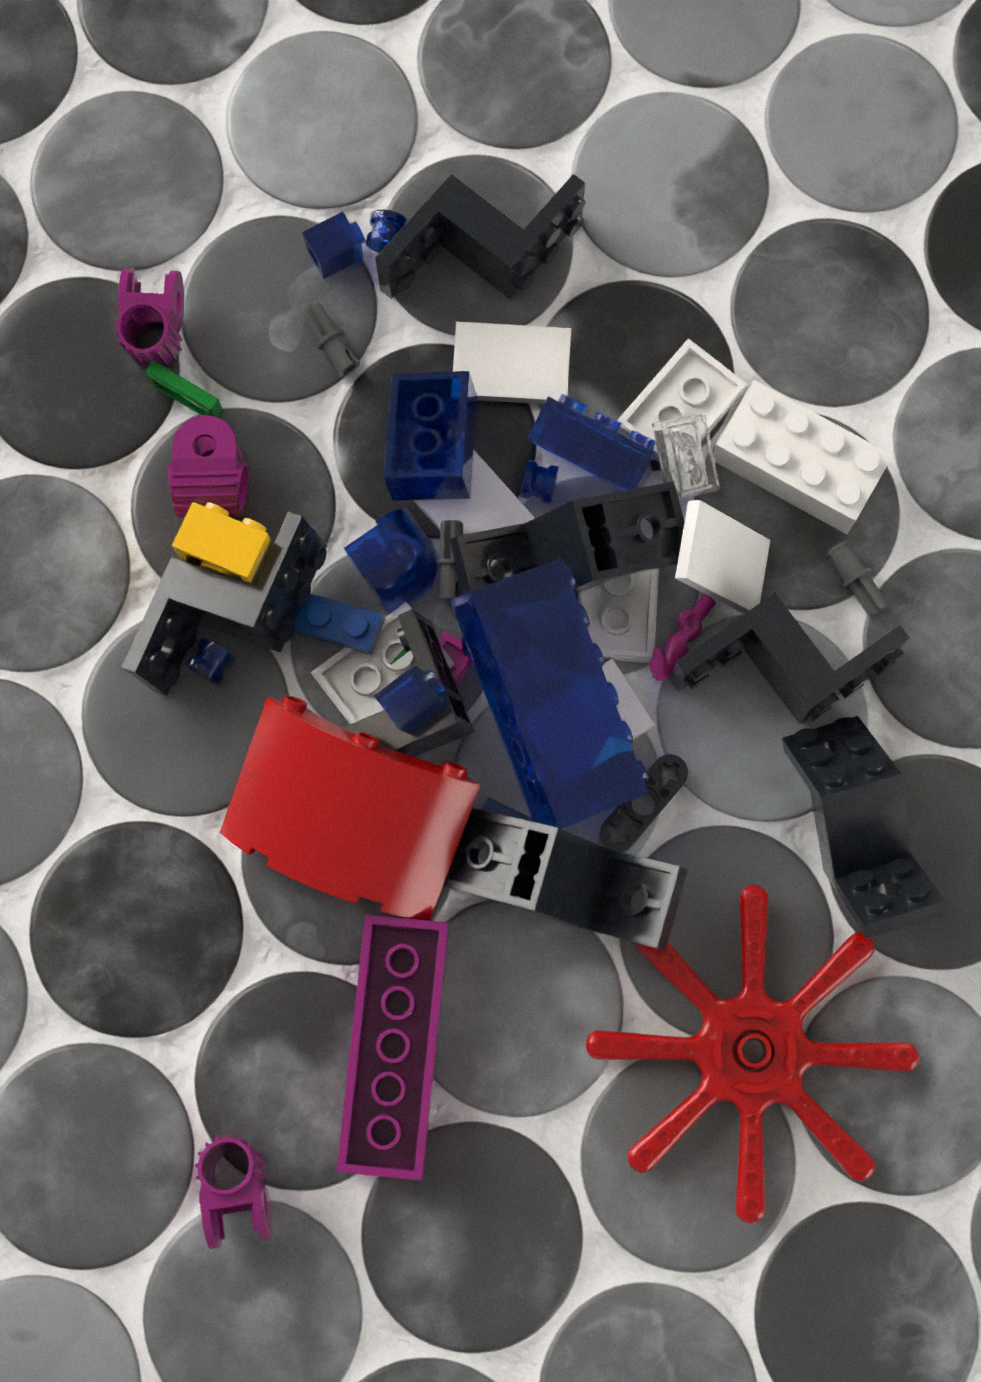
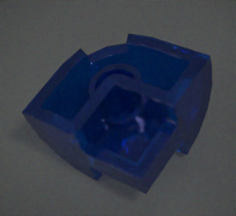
[344,508,438,615]

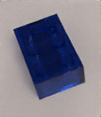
[383,371,477,501]
[526,393,660,491]

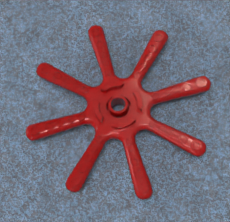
[586,885,919,1224]

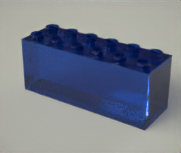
[450,558,649,829]

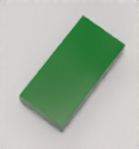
[146,360,224,419]

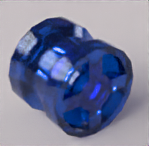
[365,209,408,253]
[520,460,559,504]
[185,637,236,686]

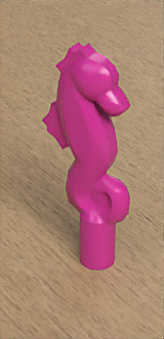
[649,594,716,681]

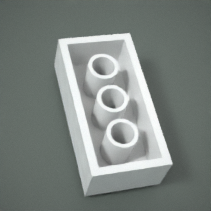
[711,380,893,534]

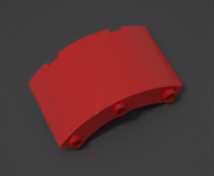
[220,695,481,921]

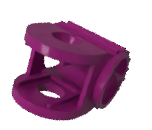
[114,268,184,369]
[167,415,249,518]
[195,1134,272,1249]

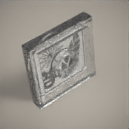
[652,413,720,500]

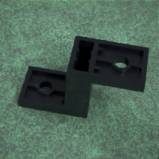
[375,174,586,299]
[450,481,685,617]
[121,512,328,696]
[669,593,910,723]
[342,609,475,757]
[782,716,947,938]
[443,808,688,951]

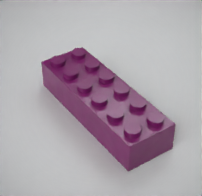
[336,915,449,1181]

